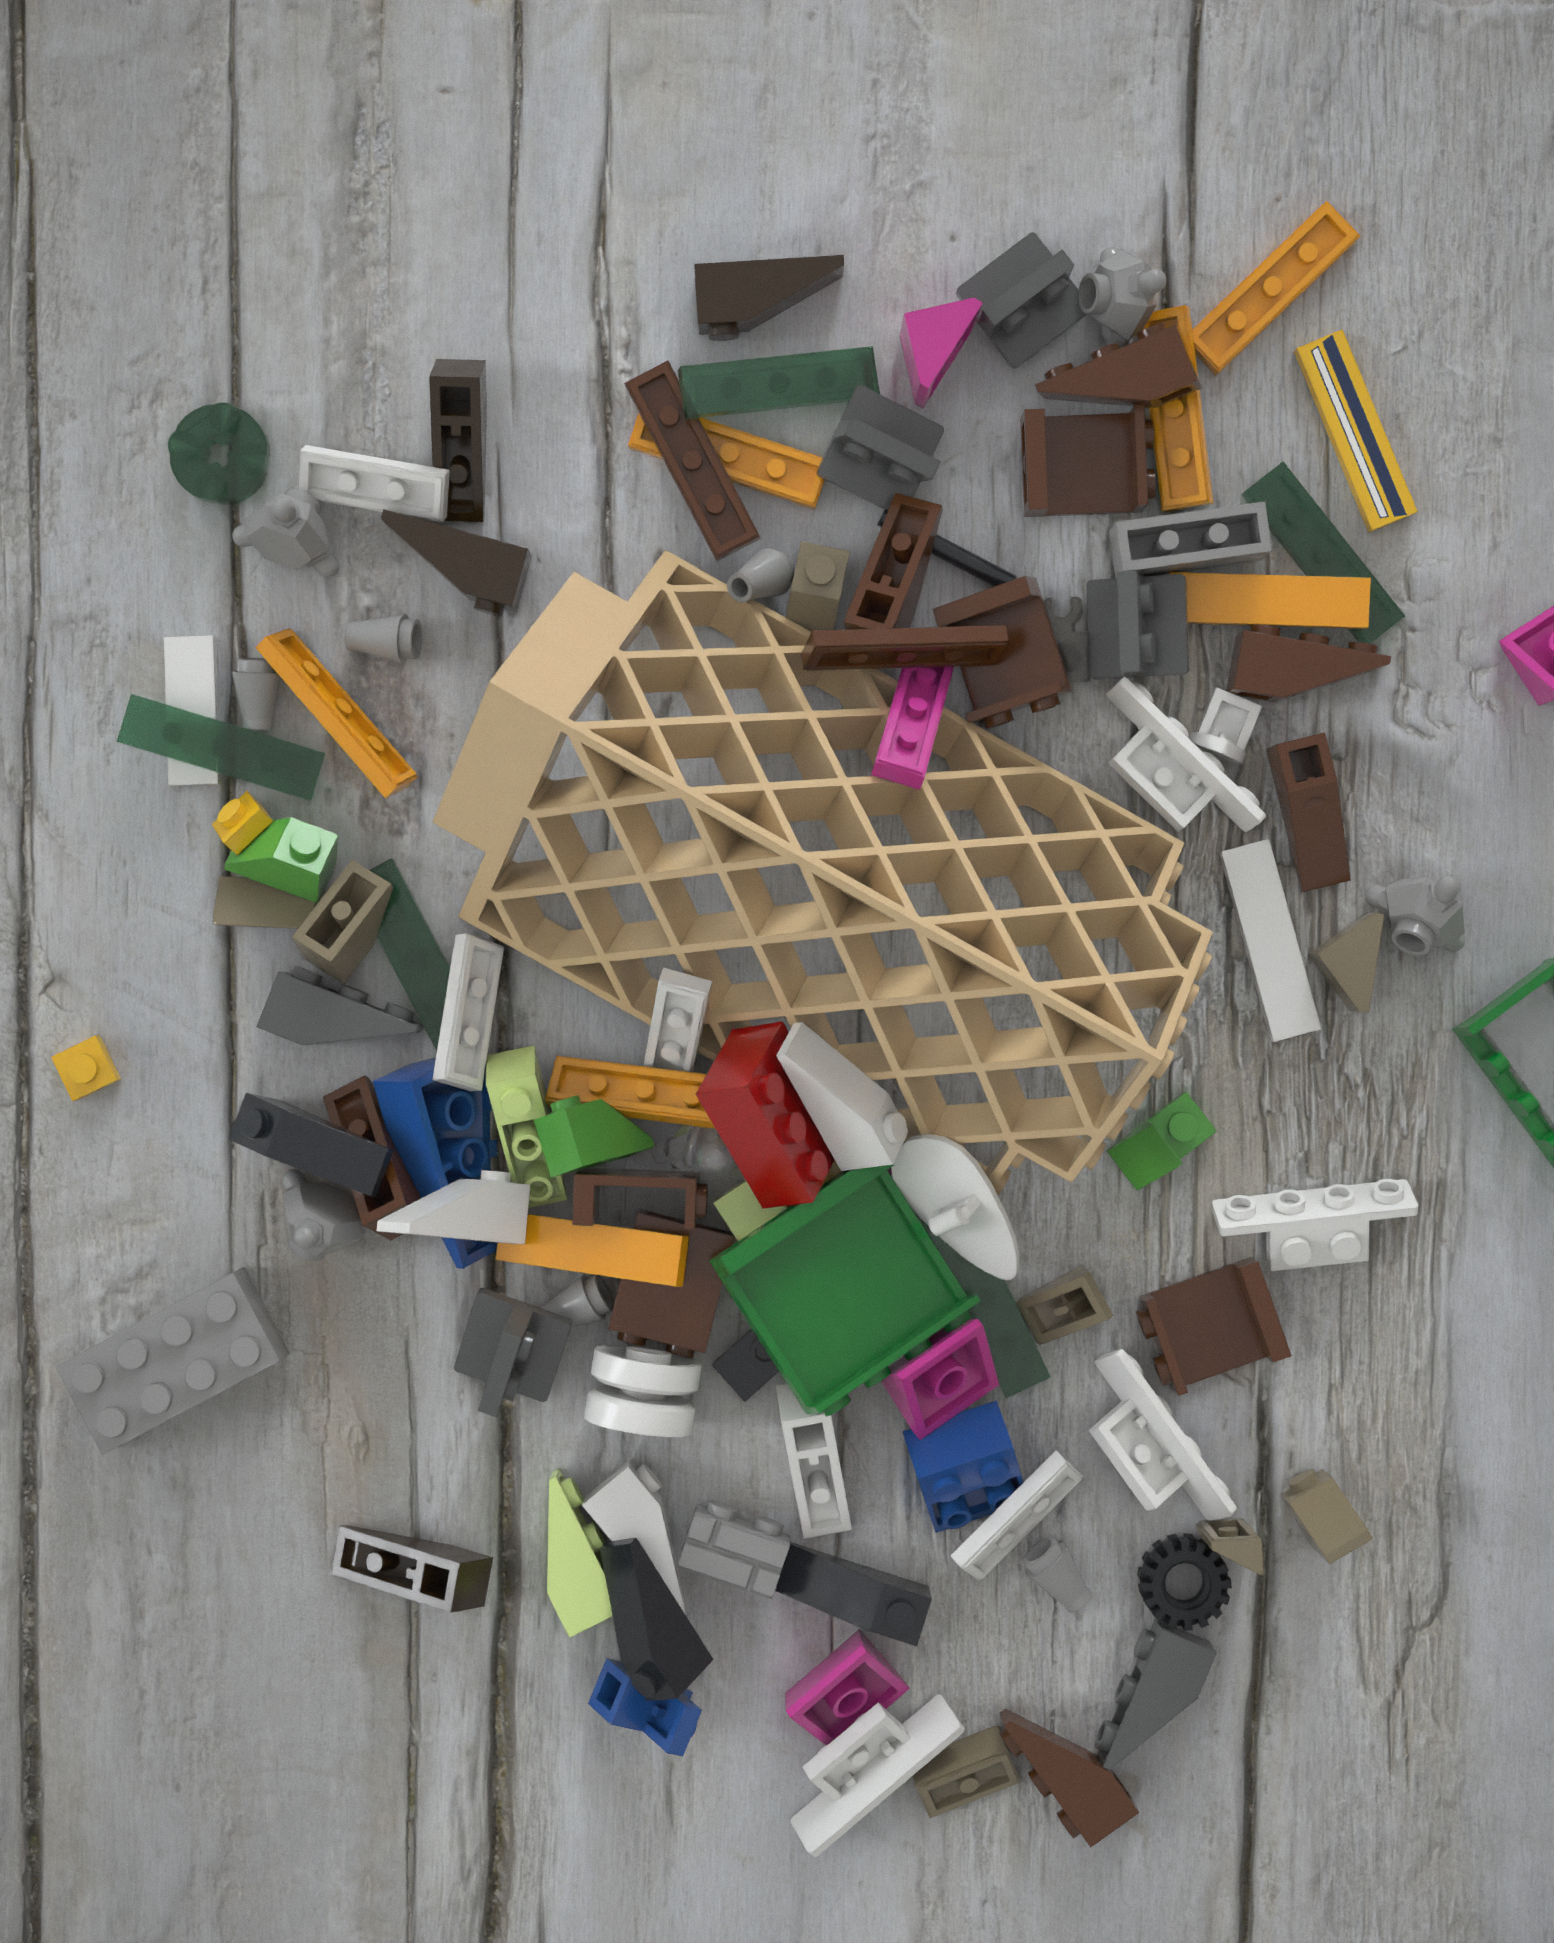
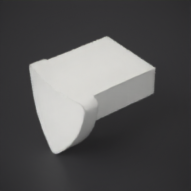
[1189,687,1262,764]

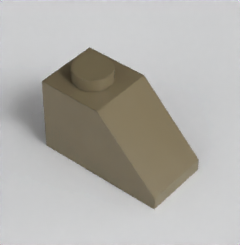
[786,541,850,632]
[292,860,393,984]
[1281,1469,1373,1565]

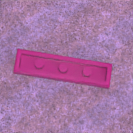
[871,666,954,790]

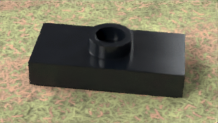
[712,1328,779,1402]

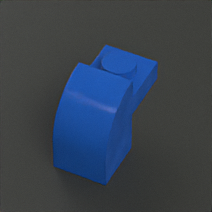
[588,1658,702,1757]

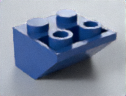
[902,1400,1024,1533]

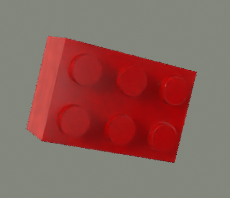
[696,1021,835,1209]

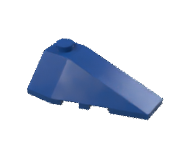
[373,1057,498,1269]

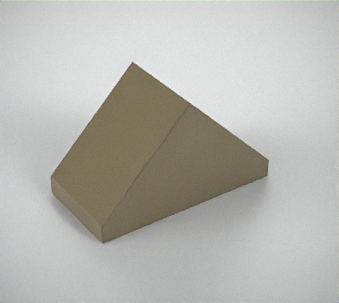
[1308,913,1385,1013]
[1015,1265,1114,1345]

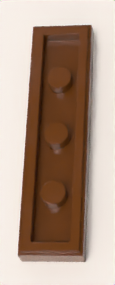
[624,360,760,562]
[801,625,1009,671]

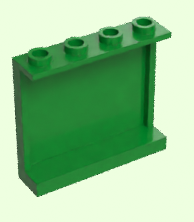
[709,1164,981,1417]

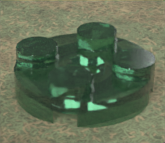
[168,402,270,505]

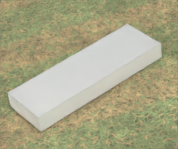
[299,445,450,522]
[164,635,221,786]
[432,933,504,1091]
[643,967,712,1072]
[951,1451,1083,1580]

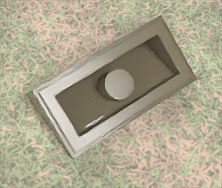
[213,876,317,929]
[1196,1518,1264,1575]
[912,1726,1021,1818]

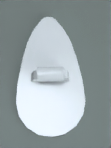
[891,1134,1019,1280]

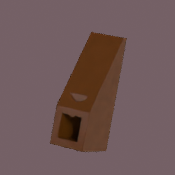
[1035,323,1202,408]
[1226,624,1391,703]
[1266,732,1351,893]
[999,1708,1139,1848]

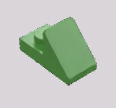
[1107,1091,1217,1190]

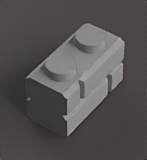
[677,1500,791,1599]

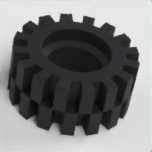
[1137,1533,1232,1631]

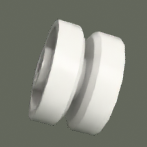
[584,1345,702,1437]

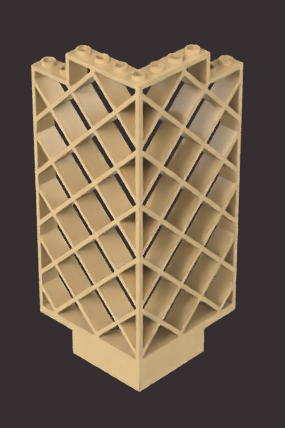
[432,550,1213,1196]

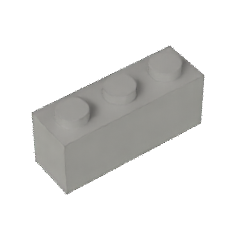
[1109,501,1272,578]

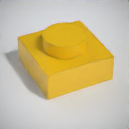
[211,791,273,855]
[51,1035,121,1102]

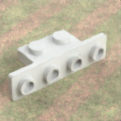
[1106,677,1266,832]
[1212,1179,1418,1271]
[1088,1349,1238,1521]
[791,1694,965,1857]

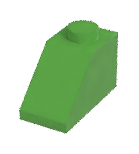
[225,817,338,903]
[534,1095,655,1178]

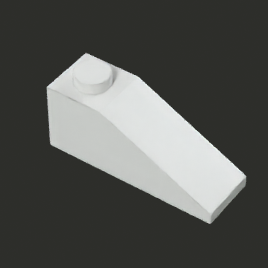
[776,1022,909,1171]
[376,1170,530,1245]
[776,1384,852,1539]
[582,1459,687,1614]

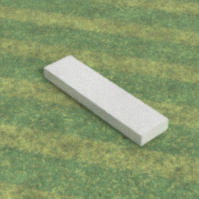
[1219,839,1321,1042]

